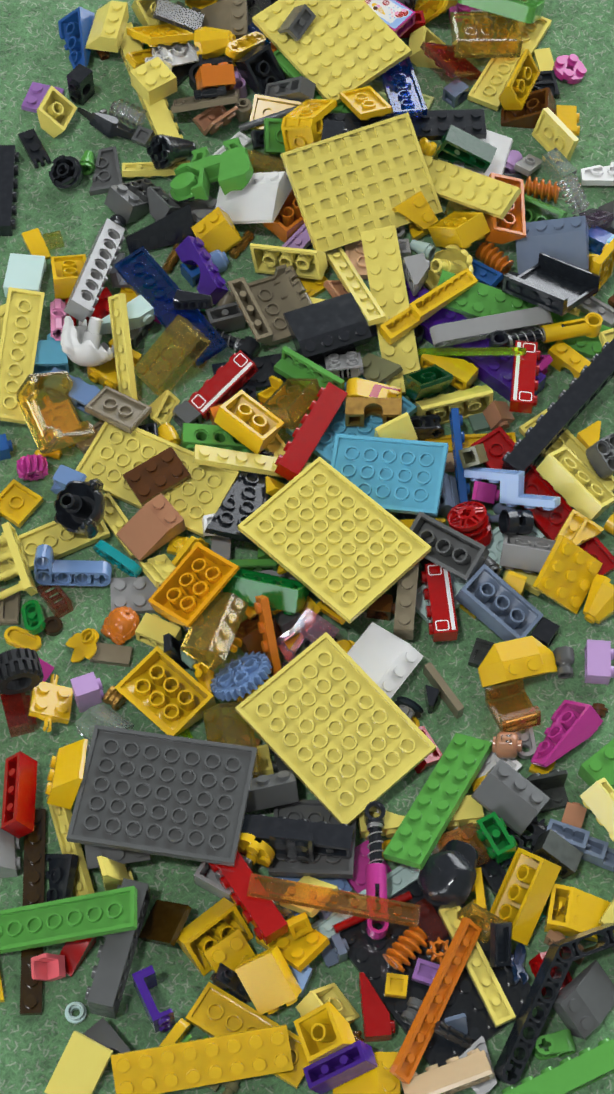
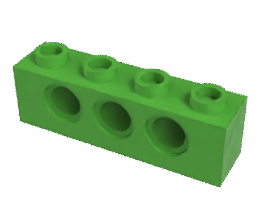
[181,423,253,453]

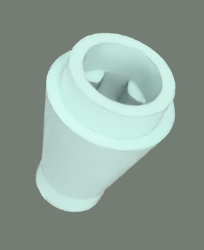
[410,239,436,260]

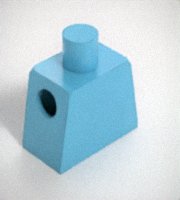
[34,333,69,374]

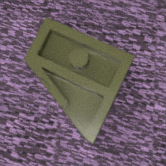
[361,353,403,384]

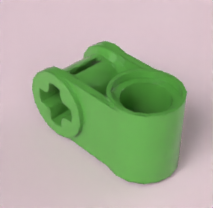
[532,1029,577,1060]

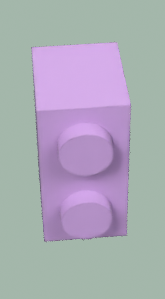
[585,639,614,685]
[70,672,104,713]

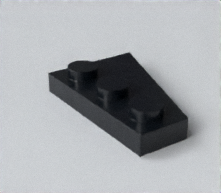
[45,854,78,902]

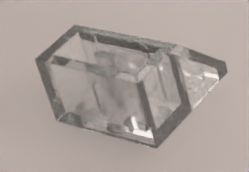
[75,702,134,742]

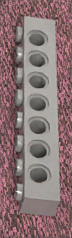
[64,218,125,322]

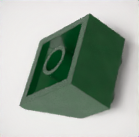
[403,364,454,401]

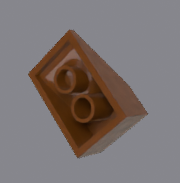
[501,87,556,129]

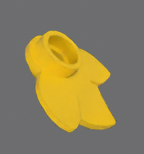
[65,628,99,663]

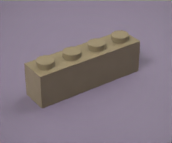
[393,562,419,640]

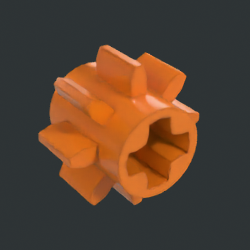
[426,937,449,965]

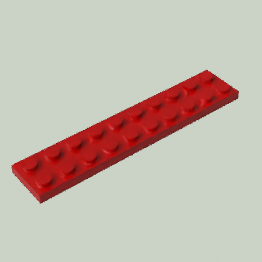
[470,426,614,576]

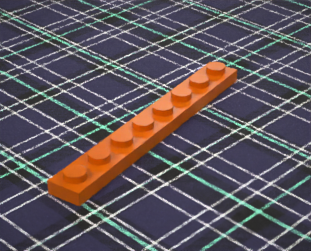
[389,917,482,1084]

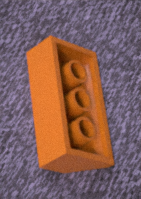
[484,172,526,244]

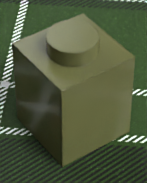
[458,443,488,469]

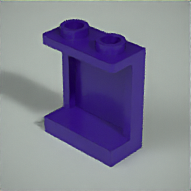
[132,965,175,1033]

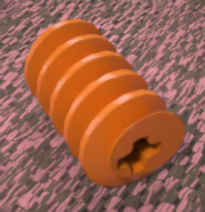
[524,176,560,204]
[475,242,514,275]
[382,924,428,973]

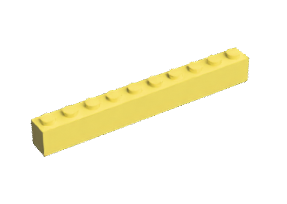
[119,22,183,139]

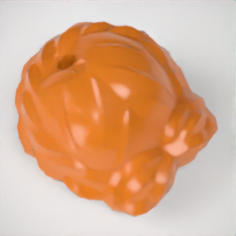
[101,606,140,645]

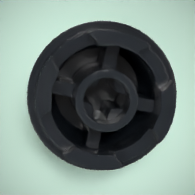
[49,155,83,189]

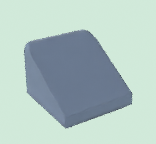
[444,1013,468,1035]

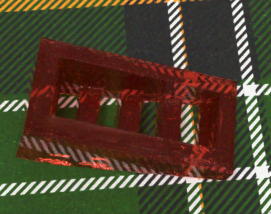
[36,585,73,618]

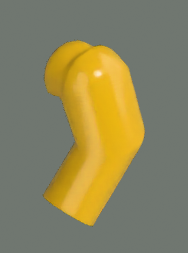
[34,447,62,460]

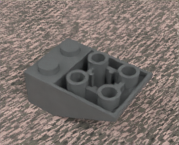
[104,178,156,223]

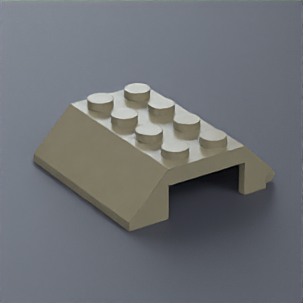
[227,264,313,346]

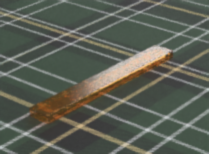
[247,873,421,928]

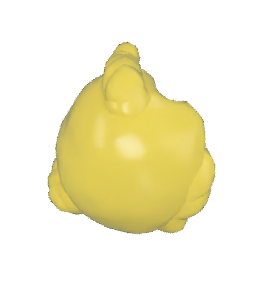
[424,245,474,290]

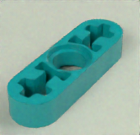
[93,540,142,578]

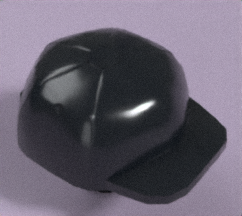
[417,839,478,909]

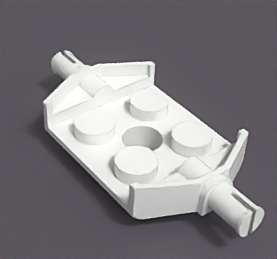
[145,42,199,71]

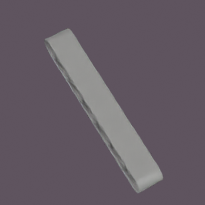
[429,307,553,348]

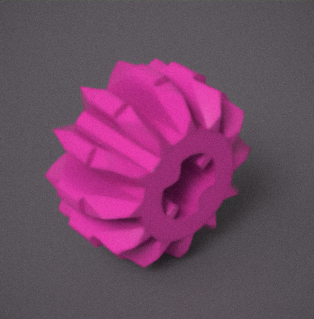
[16,454,49,482]

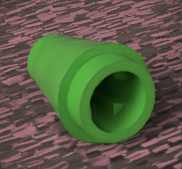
[79,150,95,175]

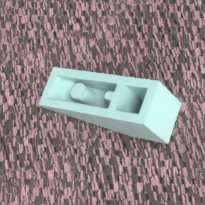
[100,294,155,335]

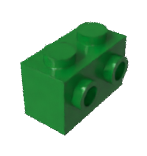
[475,811,518,864]

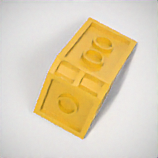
[281,99,337,152]
[589,238,614,296]

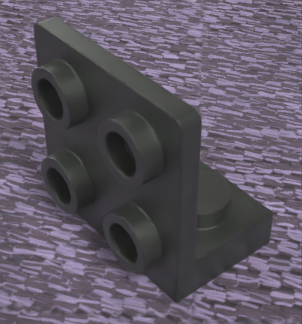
[527,769,569,813]

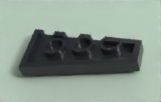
[125,204,196,255]

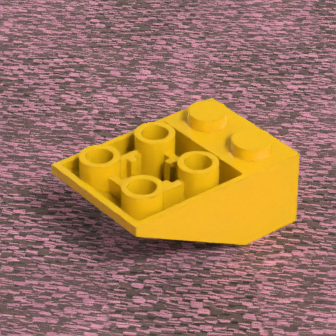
[544,883,611,942]

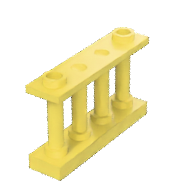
[0,522,38,601]

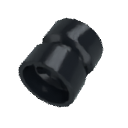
[498,509,534,534]

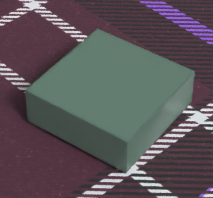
[468,413,491,434]

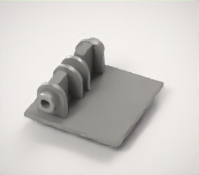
[324,351,364,379]

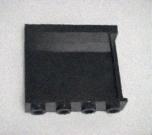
[502,253,600,316]

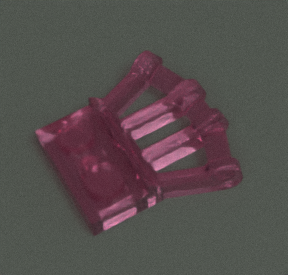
[276,607,340,662]

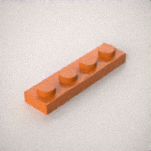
[254,595,281,676]

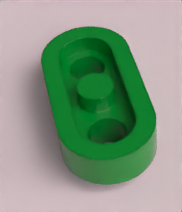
[21,600,46,635]

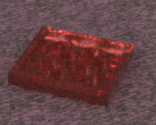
[420,42,481,80]

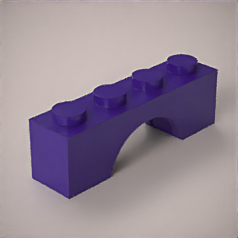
[175,235,229,305]

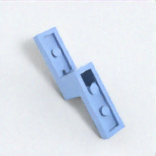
[464,467,561,511]

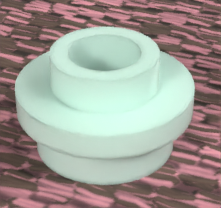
[65,1002,87,1024]

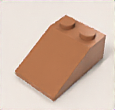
[116,493,186,562]

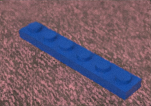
[449,408,471,503]

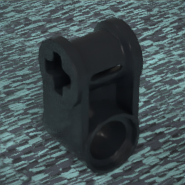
[410,414,444,440]

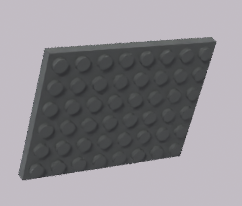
[66,725,258,867]

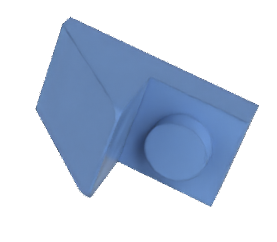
[50,465,87,494]

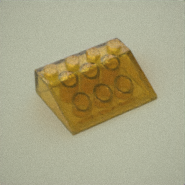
[450,12,523,59]

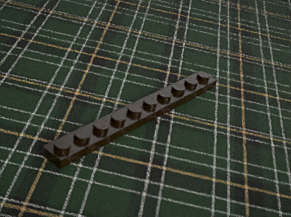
[20,809,46,1016]

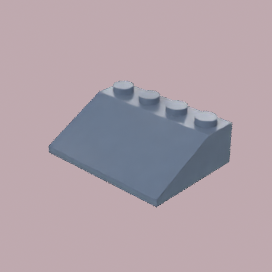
[516,215,589,275]

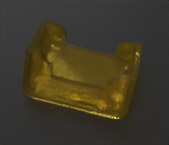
[17,371,95,454]

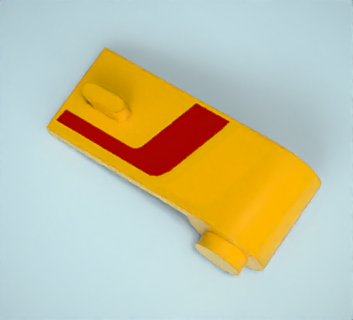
[345,377,402,401]

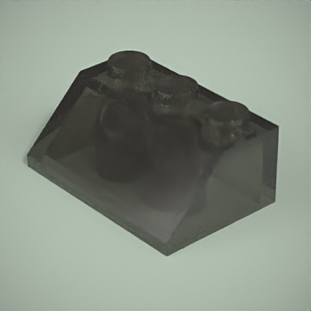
[151,0,204,33]

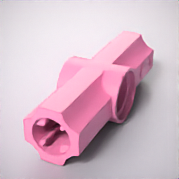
[50,299,66,341]

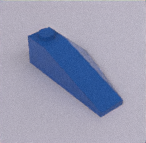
[58,6,95,69]

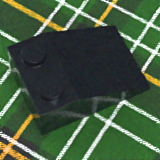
[234,44,286,95]

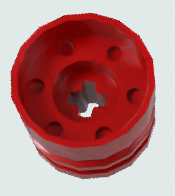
[447,501,493,546]

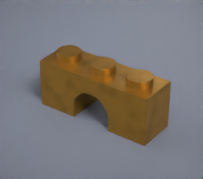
[345,397,402,427]

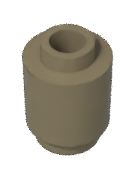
[235,98,252,122]

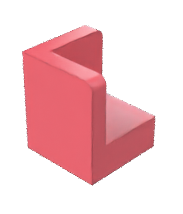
[31,953,66,982]

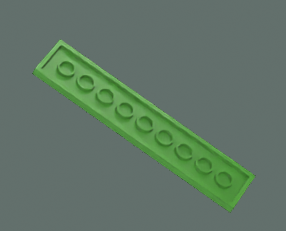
[437,270,611,359]

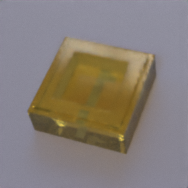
[43,230,64,250]

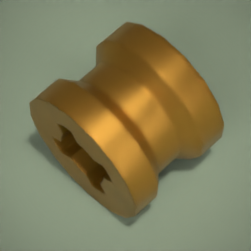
[102,685,127,711]

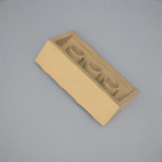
[401,1048,495,1094]

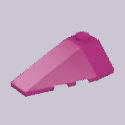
[531,700,603,768]

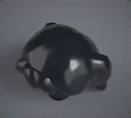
[54,478,105,538]

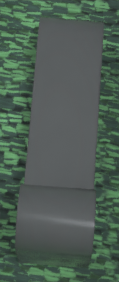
[586,433,614,479]

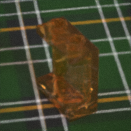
[485,679,541,733]

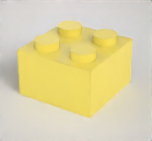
[130,57,178,106]

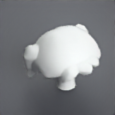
[60,316,115,367]

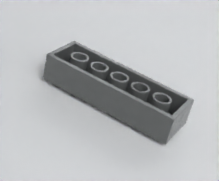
[85,878,151,1019]

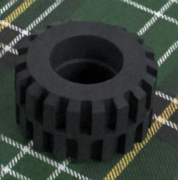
[0,648,44,695]

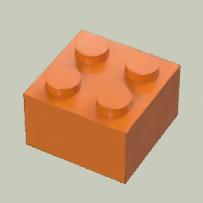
[195,62,236,91]

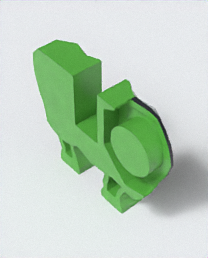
[170,137,254,203]

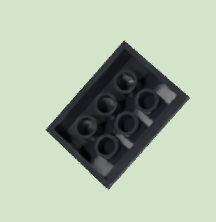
[283,292,372,361]

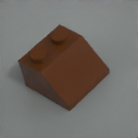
[227,614,284,655]

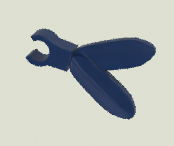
[511,943,529,984]

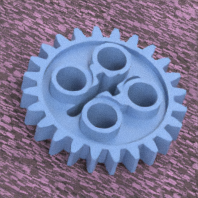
[210,651,272,702]

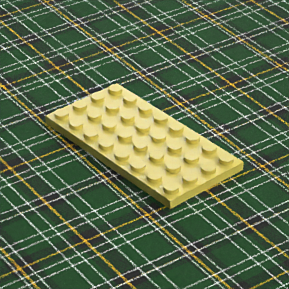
[76,422,240,537]

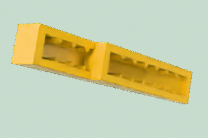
[379,268,478,346]

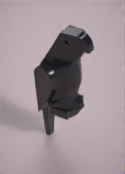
[77,107,136,140]

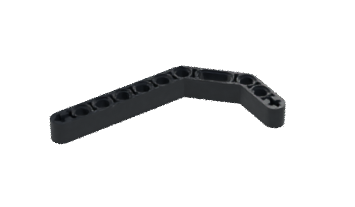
[494,923,614,1085]

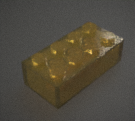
[134,314,211,395]

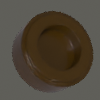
[44,616,63,636]

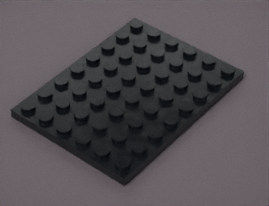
[339,880,531,1067]

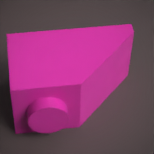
[471,481,500,504]

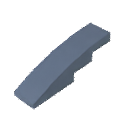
[546,818,614,872]

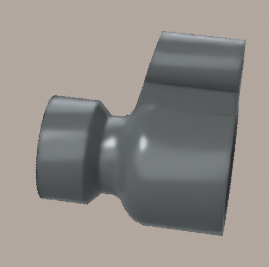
[552,646,574,679]

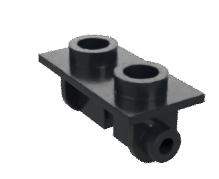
[210,963,251,1003]

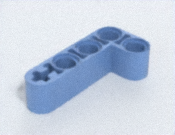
[34,544,112,587]

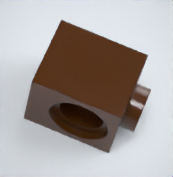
[367,594,396,621]

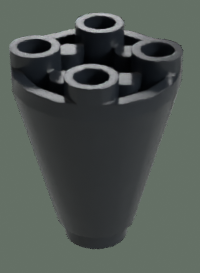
[146,134,196,169]

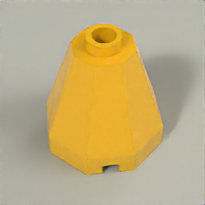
[194,26,236,59]
[583,574,614,624]

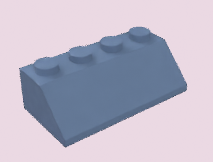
[455,564,544,641]

